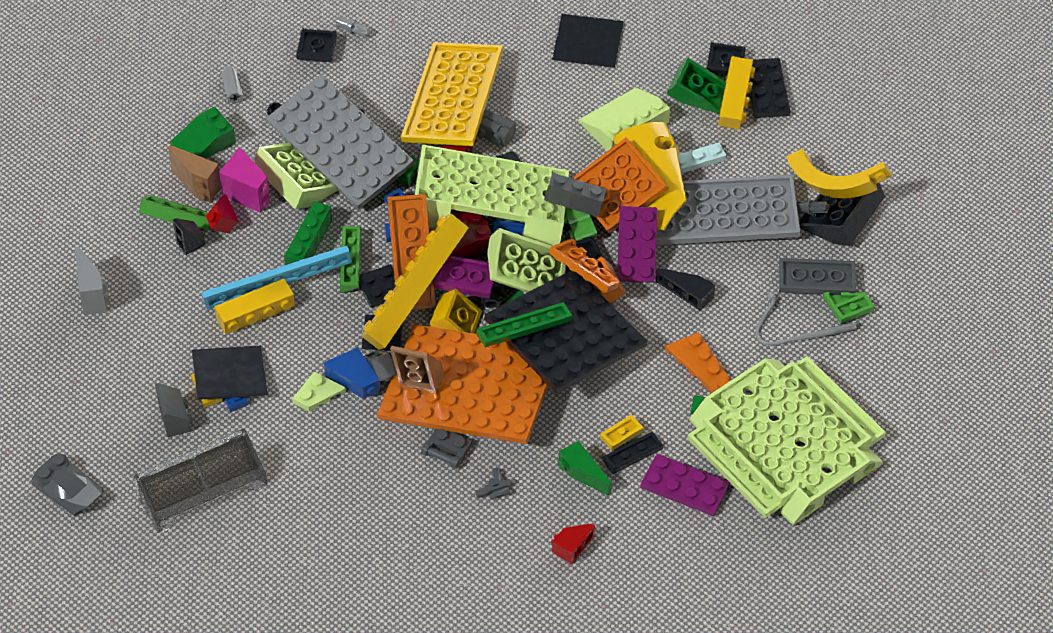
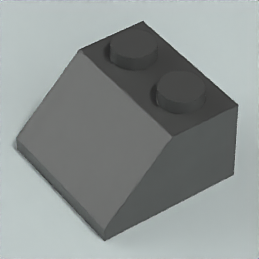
[155,383,193,438]

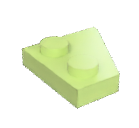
[292,372,346,411]

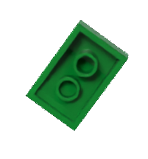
[666,58,726,114]
[170,106,236,159]

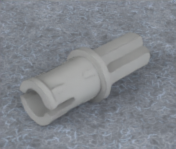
[336,16,371,37]

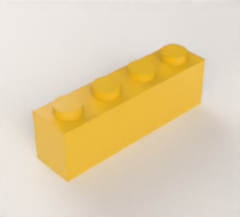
[718,56,755,130]
[214,278,295,334]

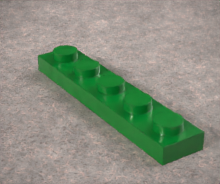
[476,302,572,348]

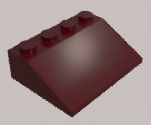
[429,209,492,258]

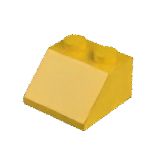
[430,289,482,334]

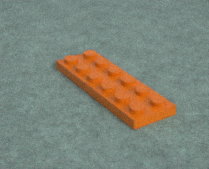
[387,194,436,310]

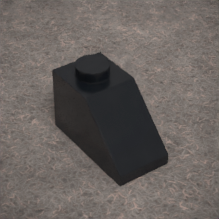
[173,218,206,255]

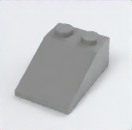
[75,247,110,315]

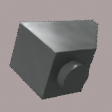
[364,350,396,383]

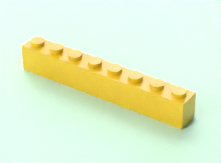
[361,214,469,350]

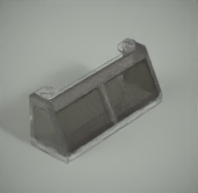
[134,428,267,533]

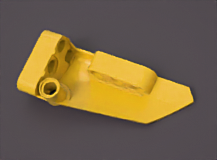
[613,122,687,231]

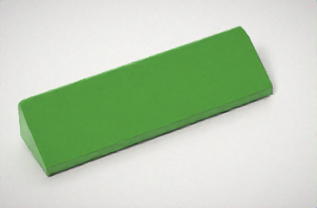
[139,195,210,232]
[340,226,361,293]

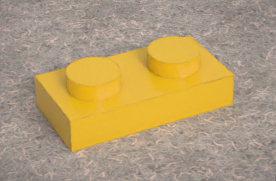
[600,414,644,451]

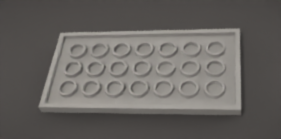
[266,74,415,210]
[656,175,800,245]

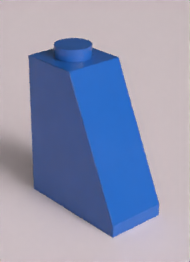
[323,347,381,399]

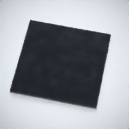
[552,13,624,68]
[192,345,268,400]

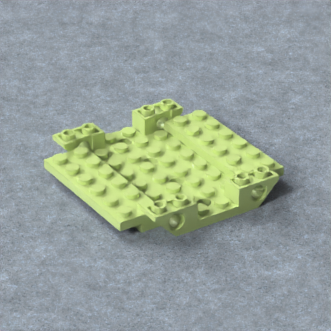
[687,356,886,526]

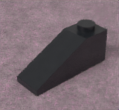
[655,268,715,311]

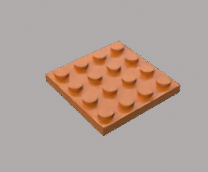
[572,137,669,234]

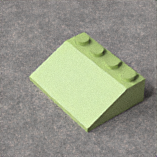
[579,88,670,151]
[254,143,338,209]
[487,228,566,292]

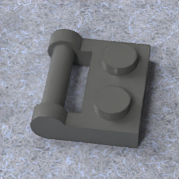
[421,429,473,469]

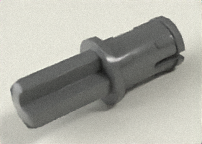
[796,200,830,215]

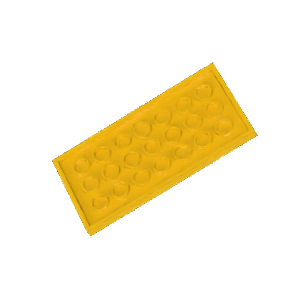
[401,42,503,146]

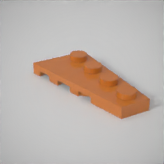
[549,238,620,293]
[665,332,731,393]

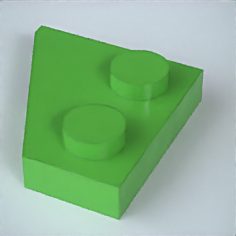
[823,292,875,324]

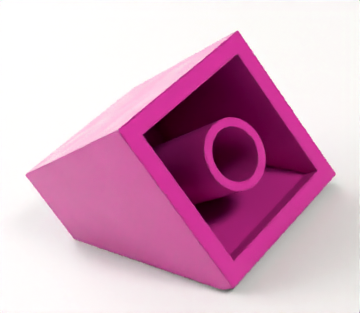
[219,148,270,212]

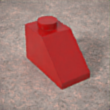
[205,194,239,234]
[551,523,595,564]

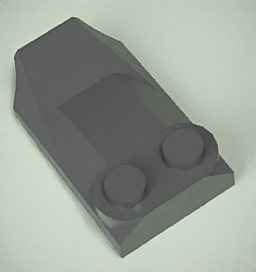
[31,453,103,516]

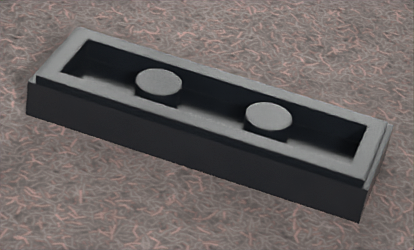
[602,431,663,474]

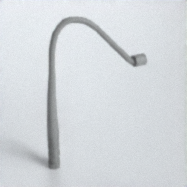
[755,292,857,346]

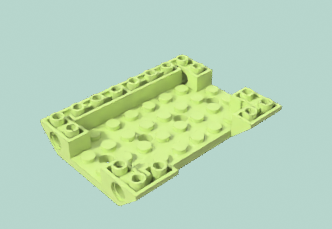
[414,144,569,246]

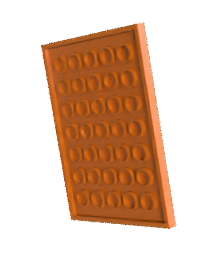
[377,324,548,444]

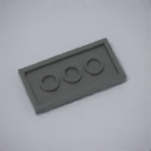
[779,258,856,295]

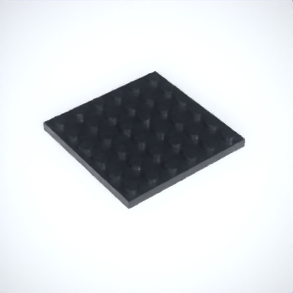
[484,271,648,394]

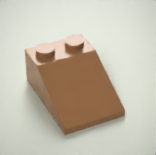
[168,145,221,203]
[390,346,444,393]

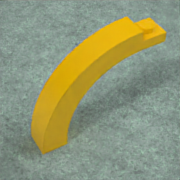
[786,148,892,198]

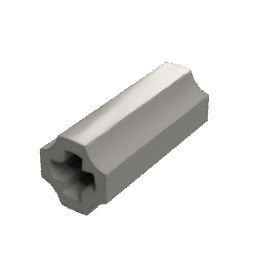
[221,67,243,104]

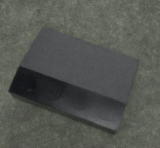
[799,183,885,246]

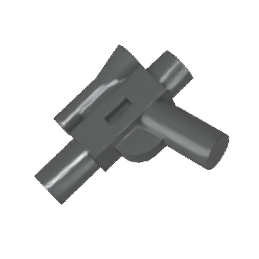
[475,468,512,499]

